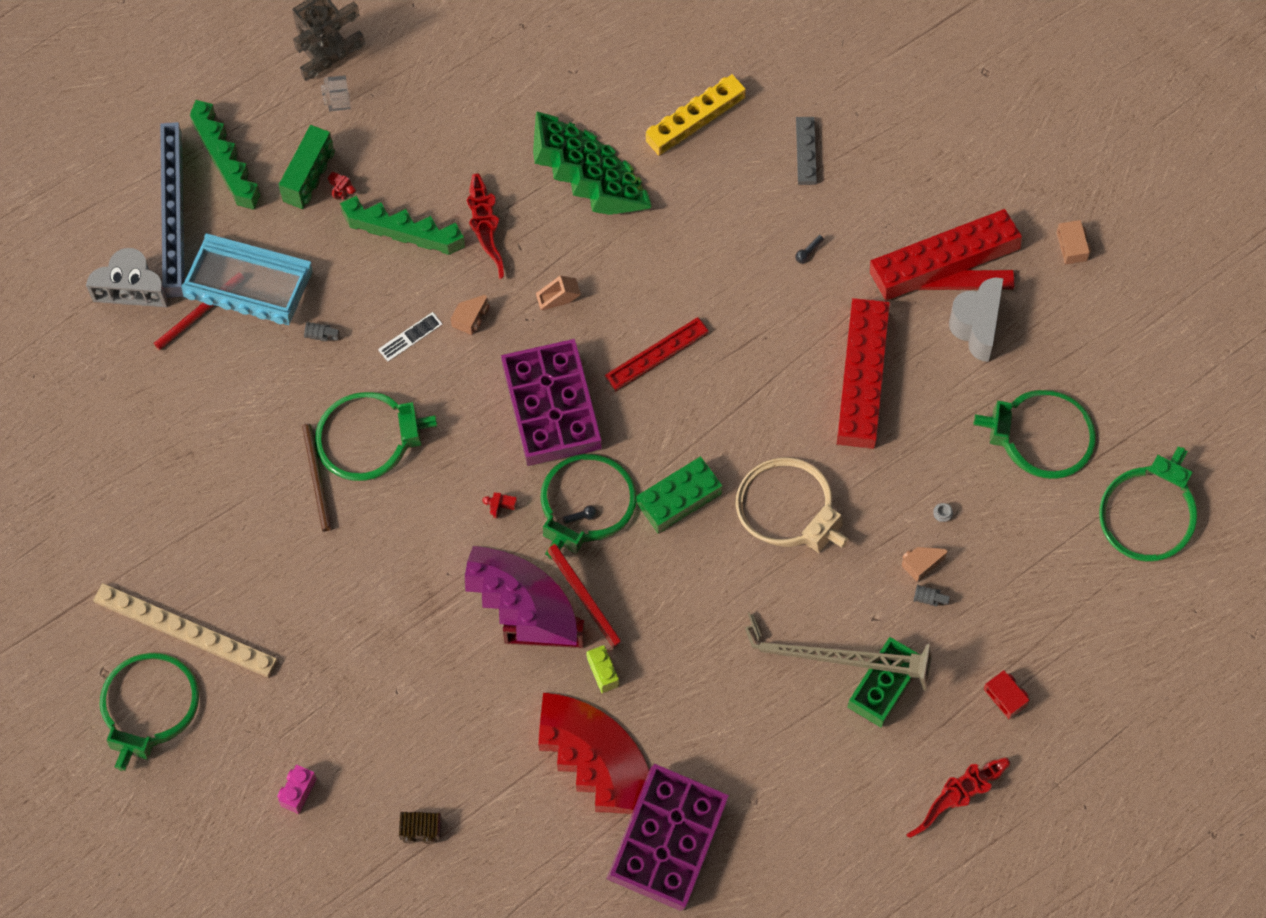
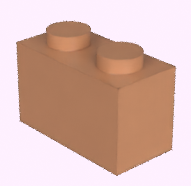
[1057,220,1091,265]

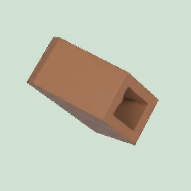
[451,295,490,335]

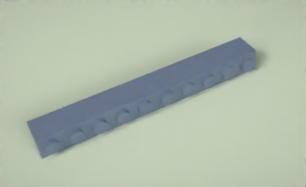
[160,122,185,298]

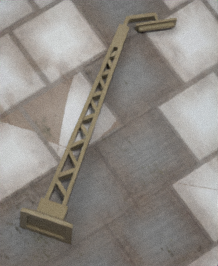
[745,612,933,691]

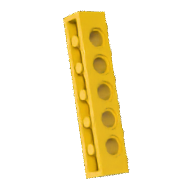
[646,74,746,156]

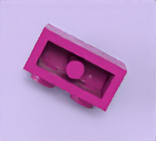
[277,764,317,814]

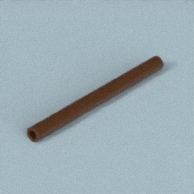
[302,424,331,532]

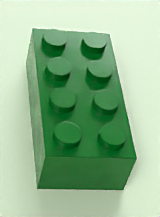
[278,125,335,209]
[636,456,722,534]
[847,636,920,728]

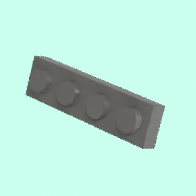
[796,117,816,185]

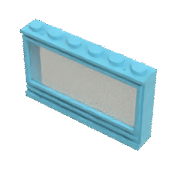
[181,233,312,325]

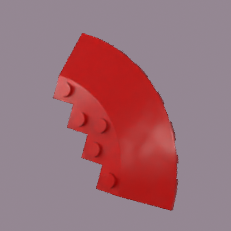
[538,693,649,814]

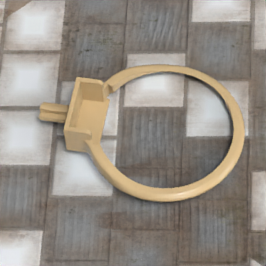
[736,458,849,553]

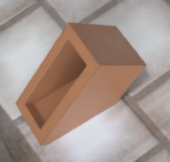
[536,275,581,310]
[901,547,948,582]

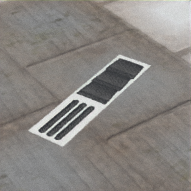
[378,312,442,361]

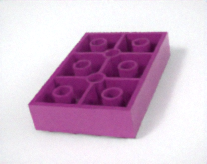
[501,339,602,466]
[606,763,729,911]

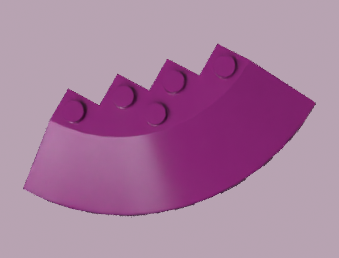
[465,546,577,645]

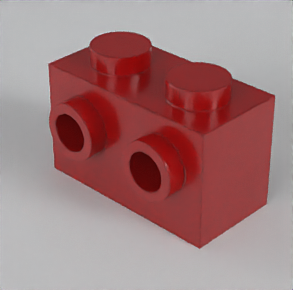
[983,670,1030,720]

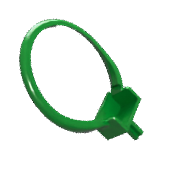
[973,390,1096,479]
[315,392,437,481]
[1099,446,1197,562]
[540,454,637,560]
[99,653,199,771]

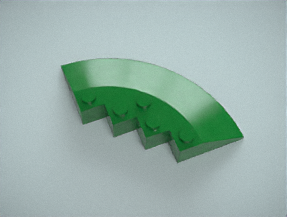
[533,111,651,215]

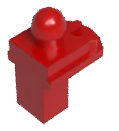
[327,171,356,200]
[482,492,517,519]

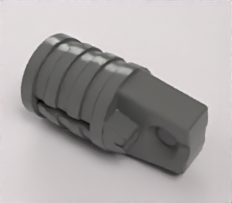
[304,321,339,342]
[913,584,950,607]

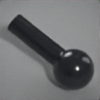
[795,234,825,264]
[563,505,598,524]

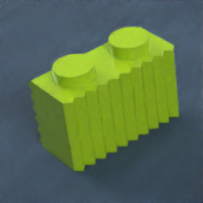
[586,645,619,693]

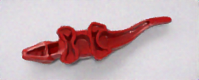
[466,173,504,279]
[906,757,1011,838]

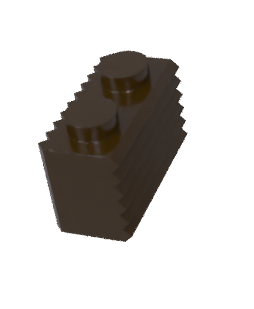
[399,812,442,844]

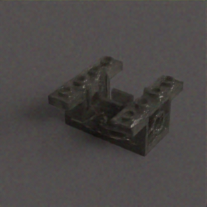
[292,0,365,81]

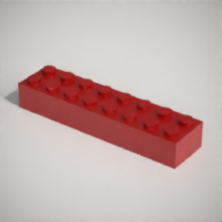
[870,209,1022,301]
[836,298,890,449]

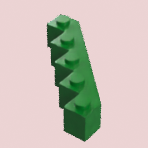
[190,100,260,210]
[340,195,465,255]

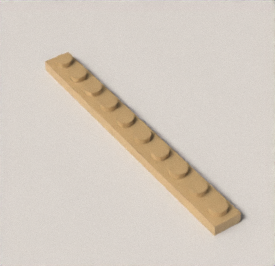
[93,583,277,678]

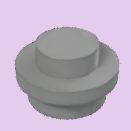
[933,503,953,522]

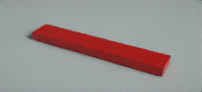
[916,270,1014,290]
[605,317,709,392]
[548,544,621,648]

